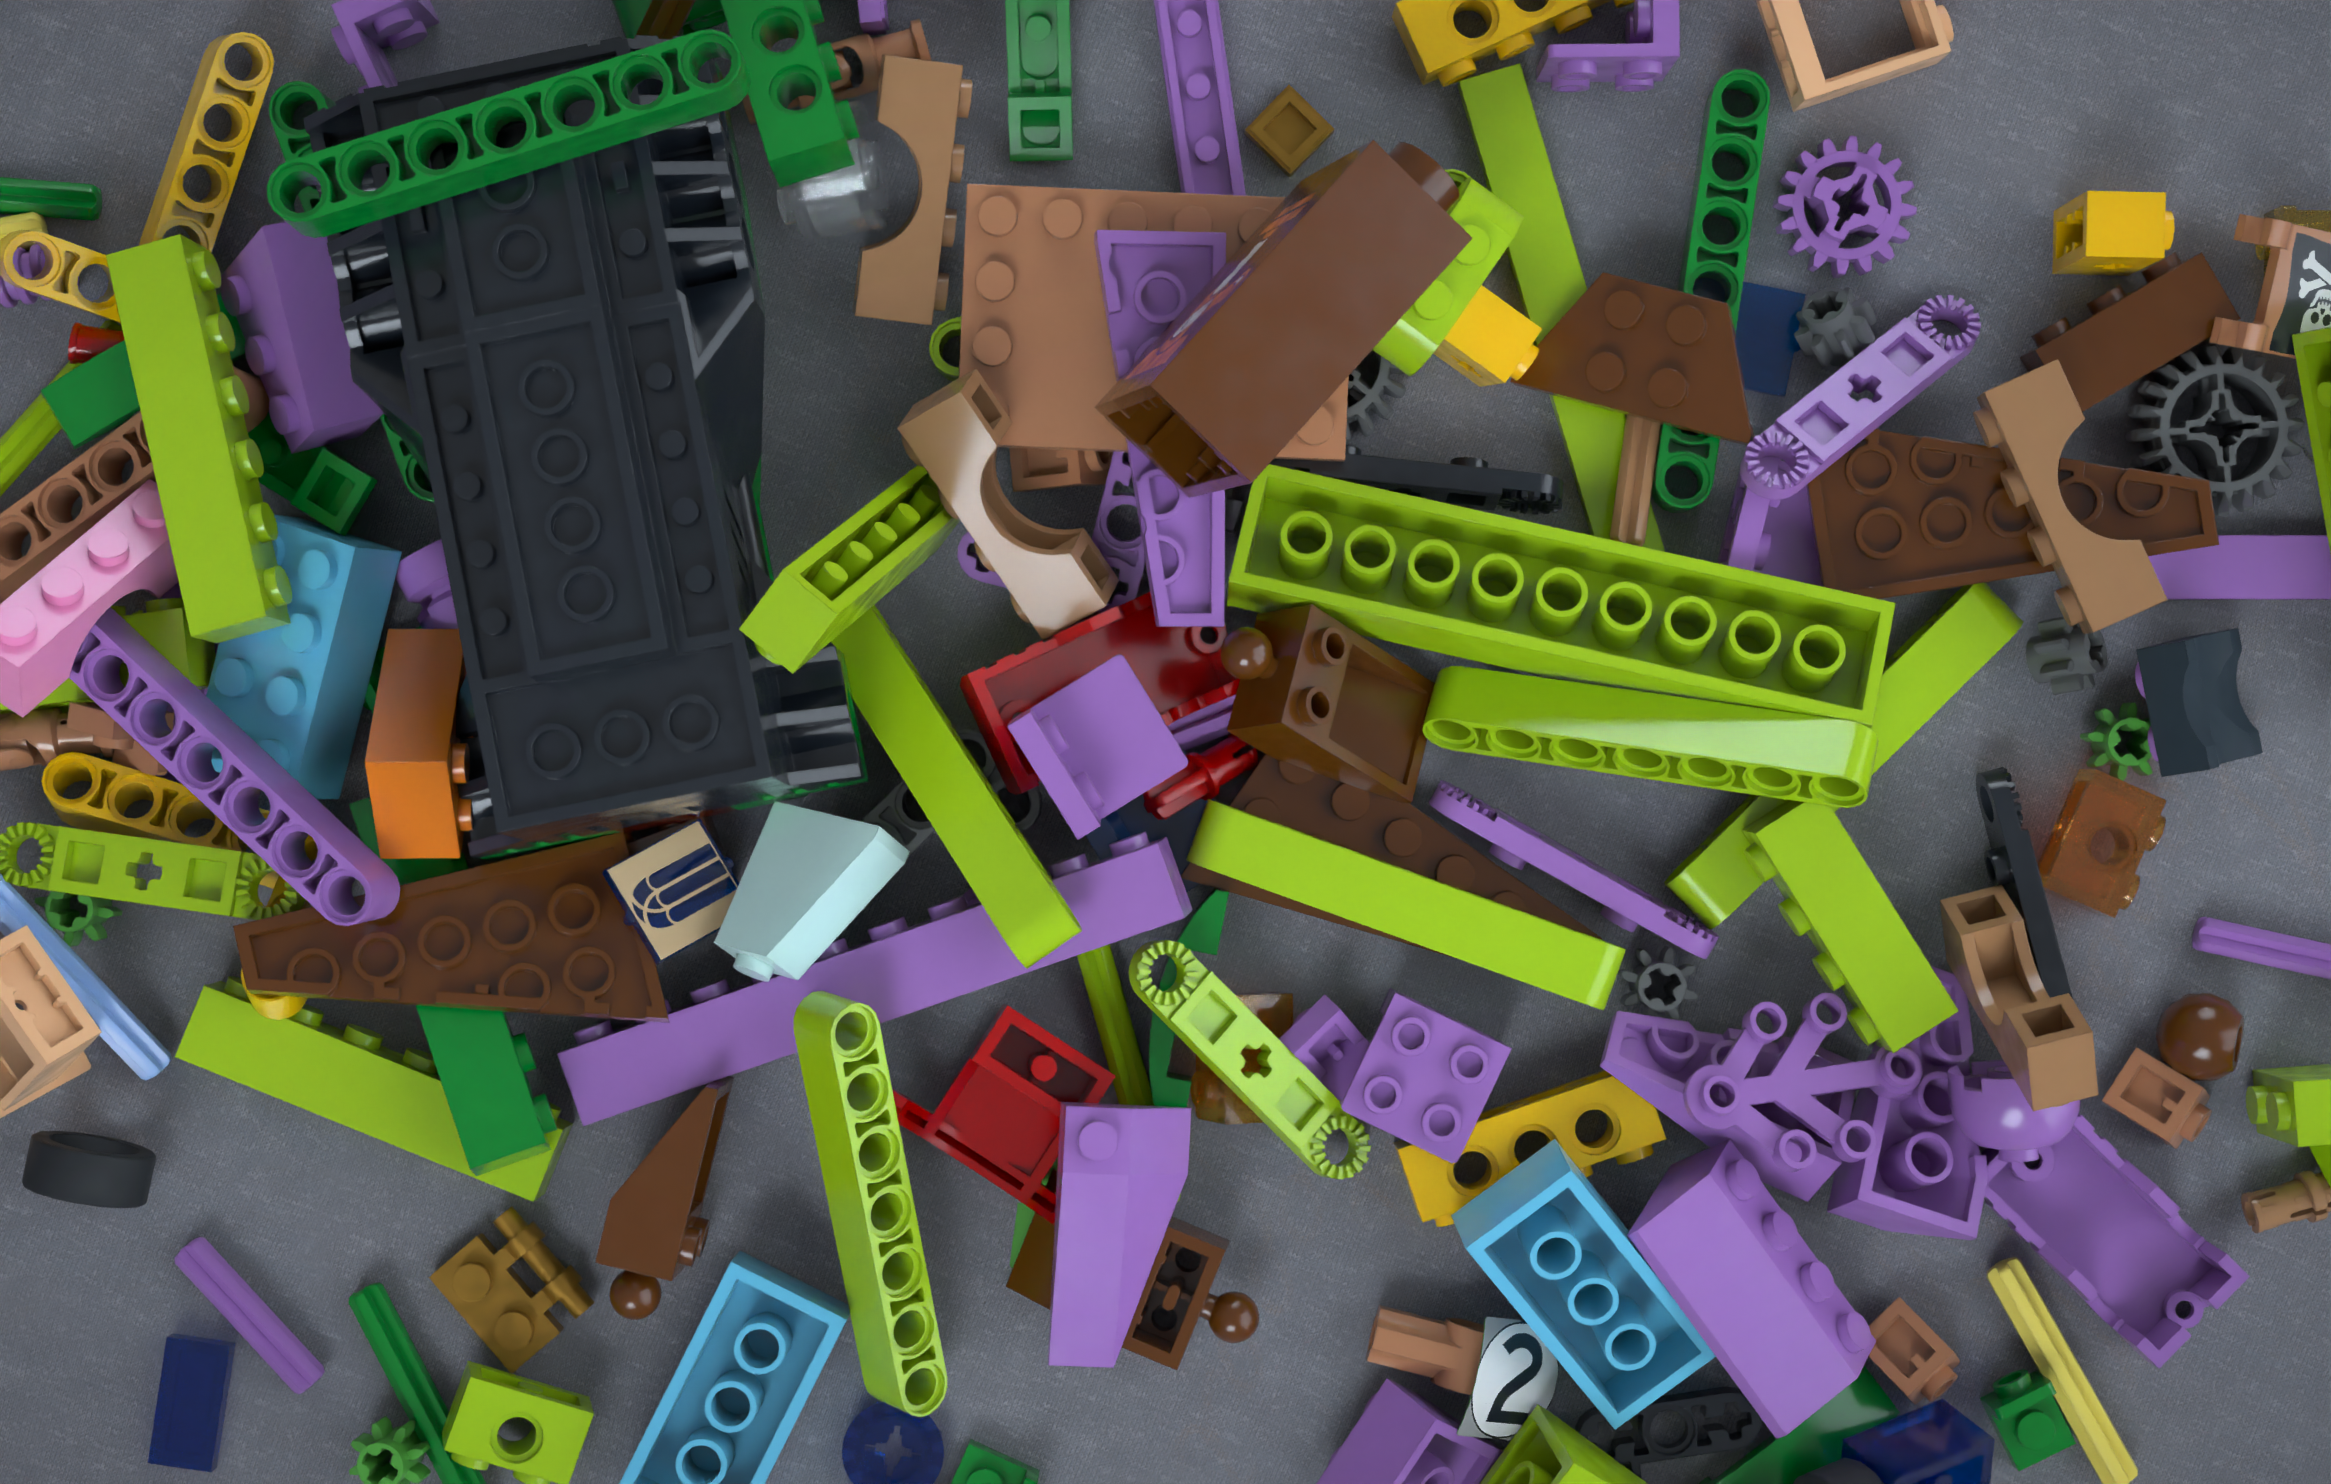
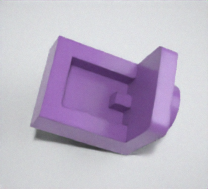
[1279,994,1370,1104]

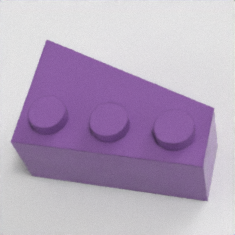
[221,221,383,454]

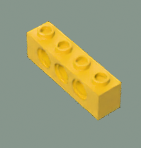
[1392,0,1635,87]
[1393,1070,1666,1227]

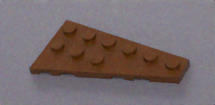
[1806,429,2219,599]
[1180,753,1602,959]
[233,832,670,1023]

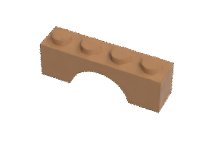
[852,54,972,325]
[1973,359,2168,634]
[897,369,1119,640]
[1940,885,2098,1112]

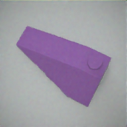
[1827,966,1988,1240]
[1600,1011,1856,1202]
[1048,1102,1191,1368]

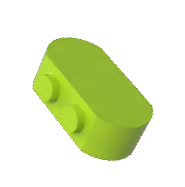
[1372,177,1524,376]

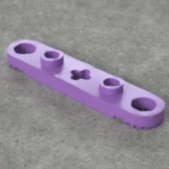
[1740,295,1981,500]
[1428,780,1720,959]

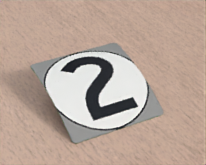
[1457,1317,1560,1440]

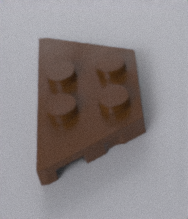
[1510,272,1754,446]

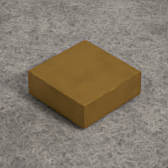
[1244,85,1334,178]

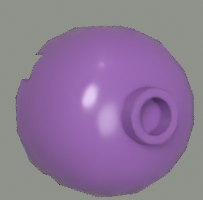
[1947,1059,2081,1162]

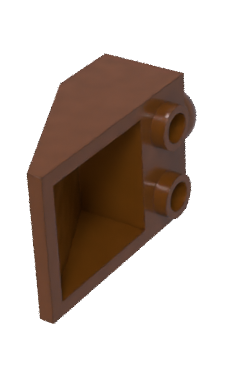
[1220,604,1435,803]
[595,1076,734,1320]
[1006,1168,1259,1370]

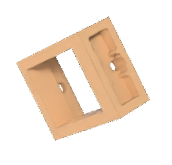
[1756,0,1954,112]
[0,925,102,1111]

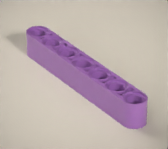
[69,607,400,926]

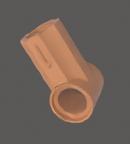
[1366,1305,1484,1395]

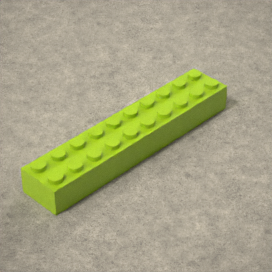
[1227,464,1896,729]

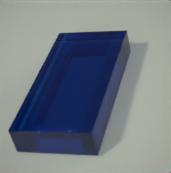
[148,1333,236,1473]

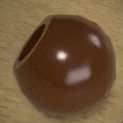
[2156,993,2244,1081]

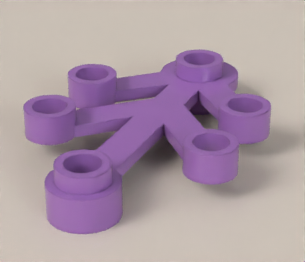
[1683,993,1923,1172]

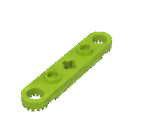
[0,822,306,920]
[1129,940,1371,1180]

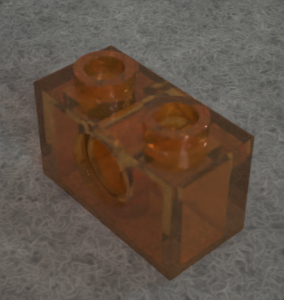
[2037,769,2167,918]

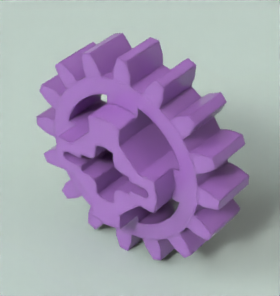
[1773,136,1917,279]

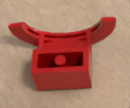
[892,1004,1116,1226]

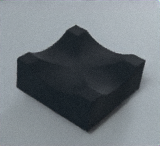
[2135,628,2263,777]

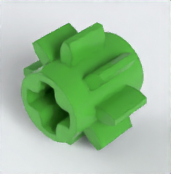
[2080,702,2152,782]
[34,891,123,947]
[349,1416,431,1484]

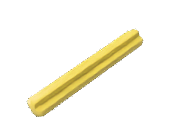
[1987,1257,2138,1484]

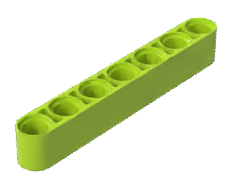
[1665,583,2024,930]
[831,604,1082,969]
[1422,666,1879,808]
[1186,799,1626,1010]
[793,991,948,1417]

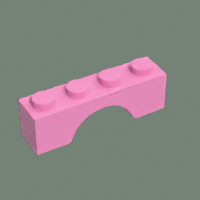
[0,479,179,717]

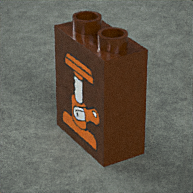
[1094,140,1472,498]

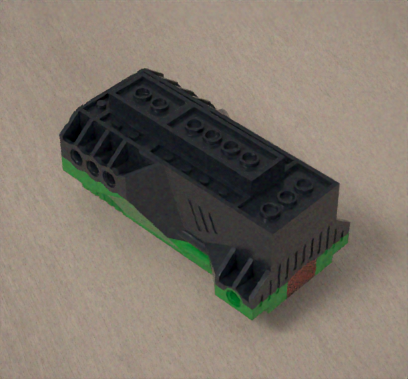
[303,35,869,859]

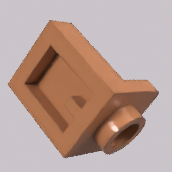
[1009,448,1113,492]
[67,702,174,776]
[2102,1047,2212,1149]
[1868,1297,1960,1405]

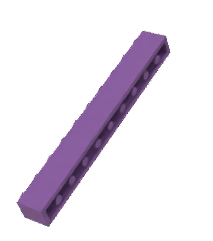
[557,832,1193,1126]

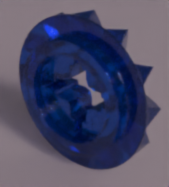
[842,1401,944,1484]

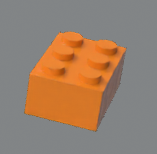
[365,629,473,859]

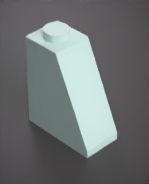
[714,801,910,982]

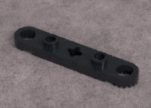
[1251,445,1564,515]
[1976,767,2073,999]

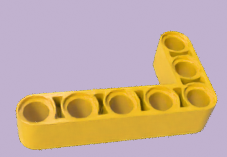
[0,32,274,324]
[41,752,353,1020]

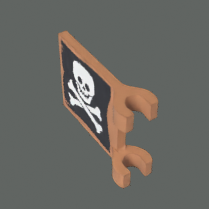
[2210,214,2331,359]

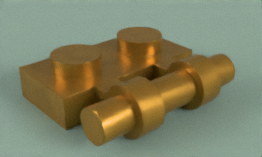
[428,1206,595,1374]

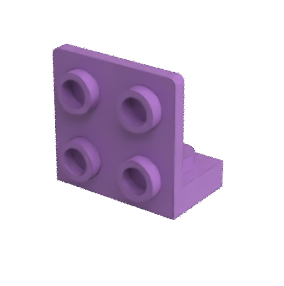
[331,0,440,93]
[1536,0,1680,92]
[1717,456,1822,586]
[1007,654,1188,840]
[1341,988,1512,1163]

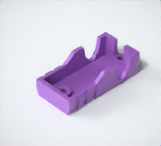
[1980,1114,2250,1369]

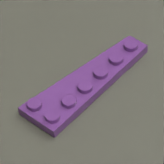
[1094,230,1226,627]

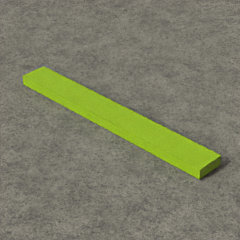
[1457,63,1665,552]

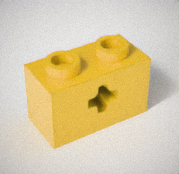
[2052,191,2175,276]
[1433,285,1542,387]

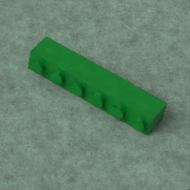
[349,797,557,1176]

